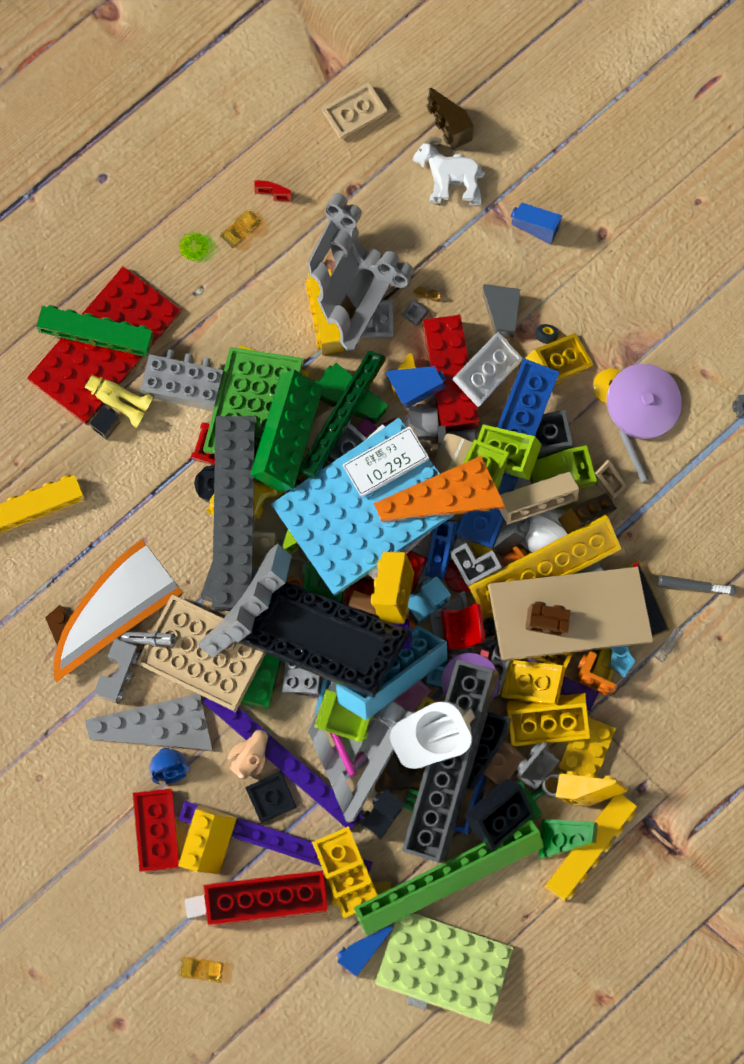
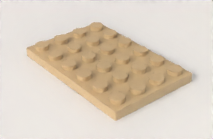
[136,595,265,712]

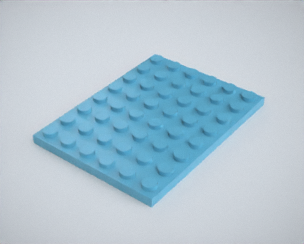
[271,418,456,596]

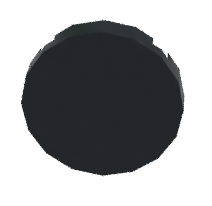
[194,465,215,503]

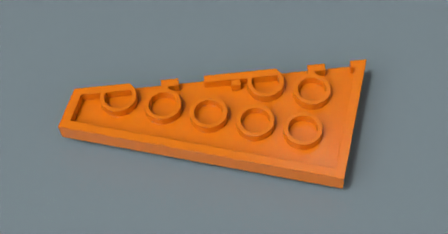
[374,456,505,523]

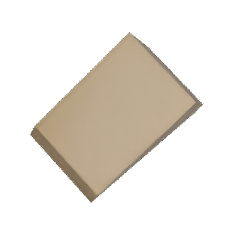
[595,460,627,499]

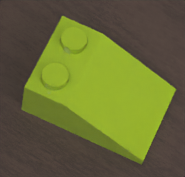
[477,425,542,480]
[463,439,510,511]

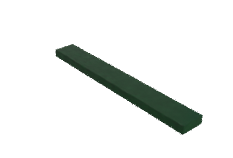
[298,350,386,480]

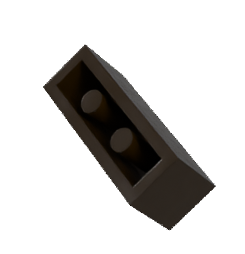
[558,493,617,534]

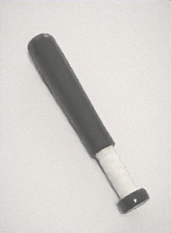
[658,575,736,596]

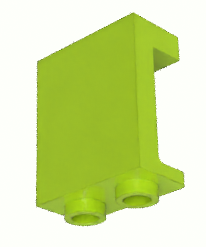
[314,690,374,743]

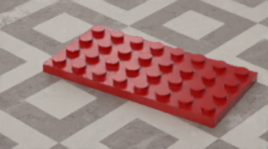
[27,266,181,425]

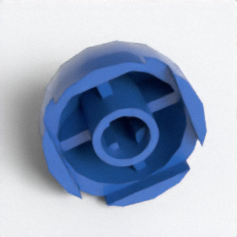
[149,748,190,784]

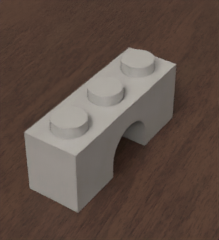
[94,639,140,704]

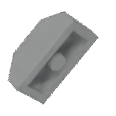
[409,404,438,440]

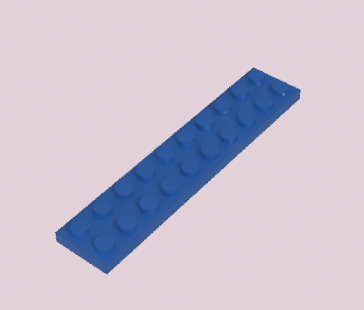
[456,358,559,549]

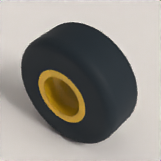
[536,324,559,344]

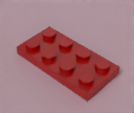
[133,788,180,872]

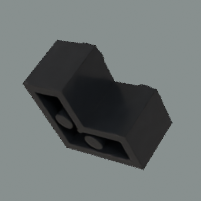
[361,790,404,840]

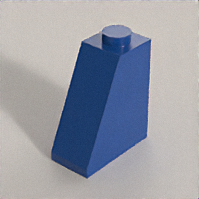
[510,202,562,245]
[386,366,446,409]

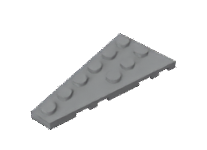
[85,694,213,751]

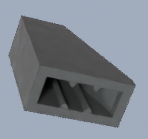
[482,284,521,339]

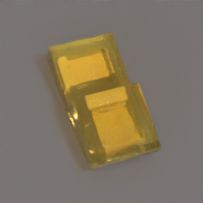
[221,209,262,249]
[178,957,224,983]

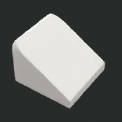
[184,895,206,919]

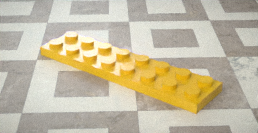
[468,515,621,620]

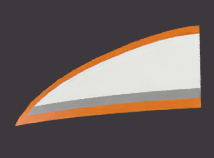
[54,540,183,682]

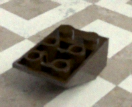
[427,87,474,150]

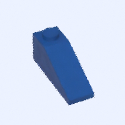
[425,519,459,580]
[337,925,393,977]

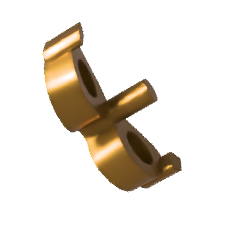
[413,287,441,301]

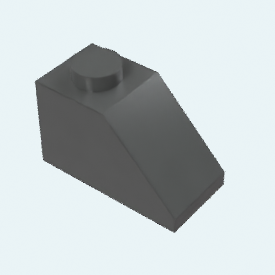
[492,518,530,555]

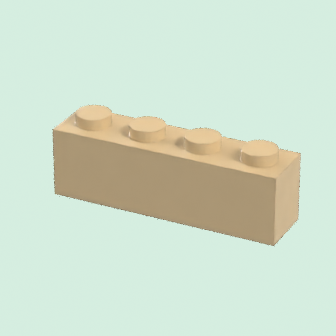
[499,472,579,525]

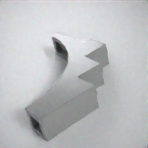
[198,544,292,658]

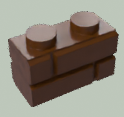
[525,601,571,637]

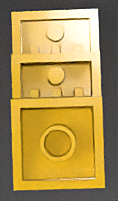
[312,826,378,919]

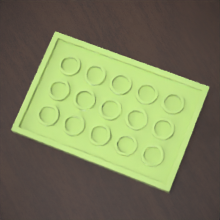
[375,913,514,1024]

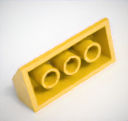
[507,693,590,746]

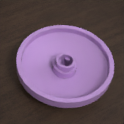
[607,364,682,439]

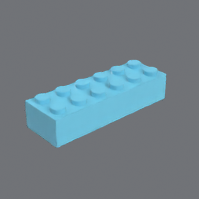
[336,626,448,720]

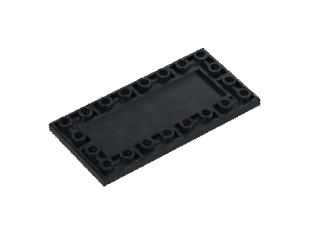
[238,582,411,698]

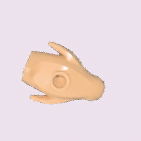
[227,730,268,779]

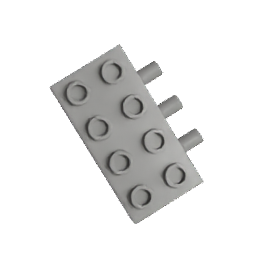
[140,349,223,412]

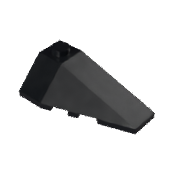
[467,712,511,790]

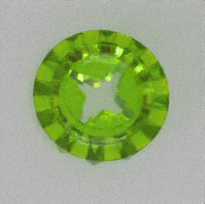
[179,231,209,261]

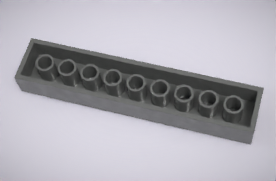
[212,416,256,611]
[402,660,499,863]

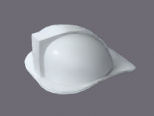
[520,507,567,553]
[390,702,475,768]

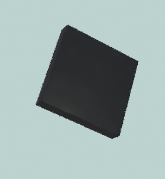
[245,771,297,824]

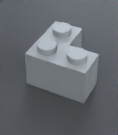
[450,543,503,586]

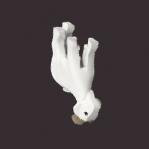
[413,137,485,206]

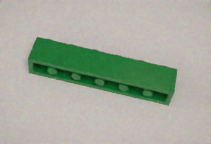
[36,305,154,357]

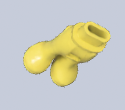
[85,375,154,428]

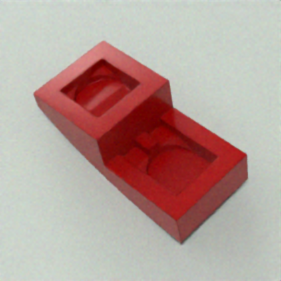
[254,180,292,201]

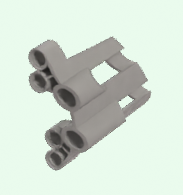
[308,193,414,350]
[308,681,414,822]

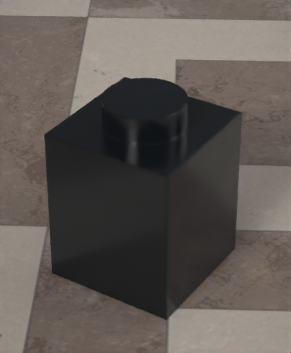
[90,407,120,440]

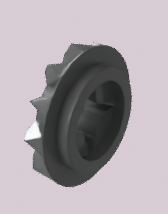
[477,621,498,648]

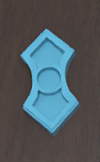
[608,646,636,678]

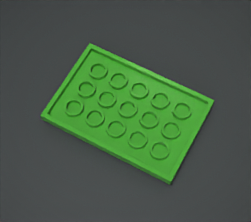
[203,347,304,457]

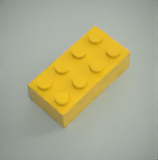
[305,269,344,355]

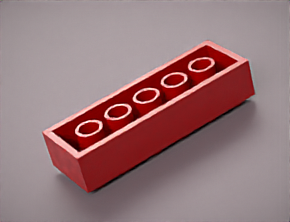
[423,314,479,431]
[203,870,328,927]

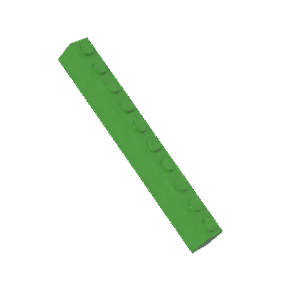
[354,820,544,936]

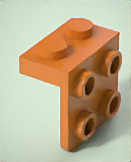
[576,651,617,696]

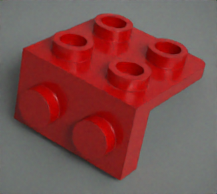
[441,604,485,650]

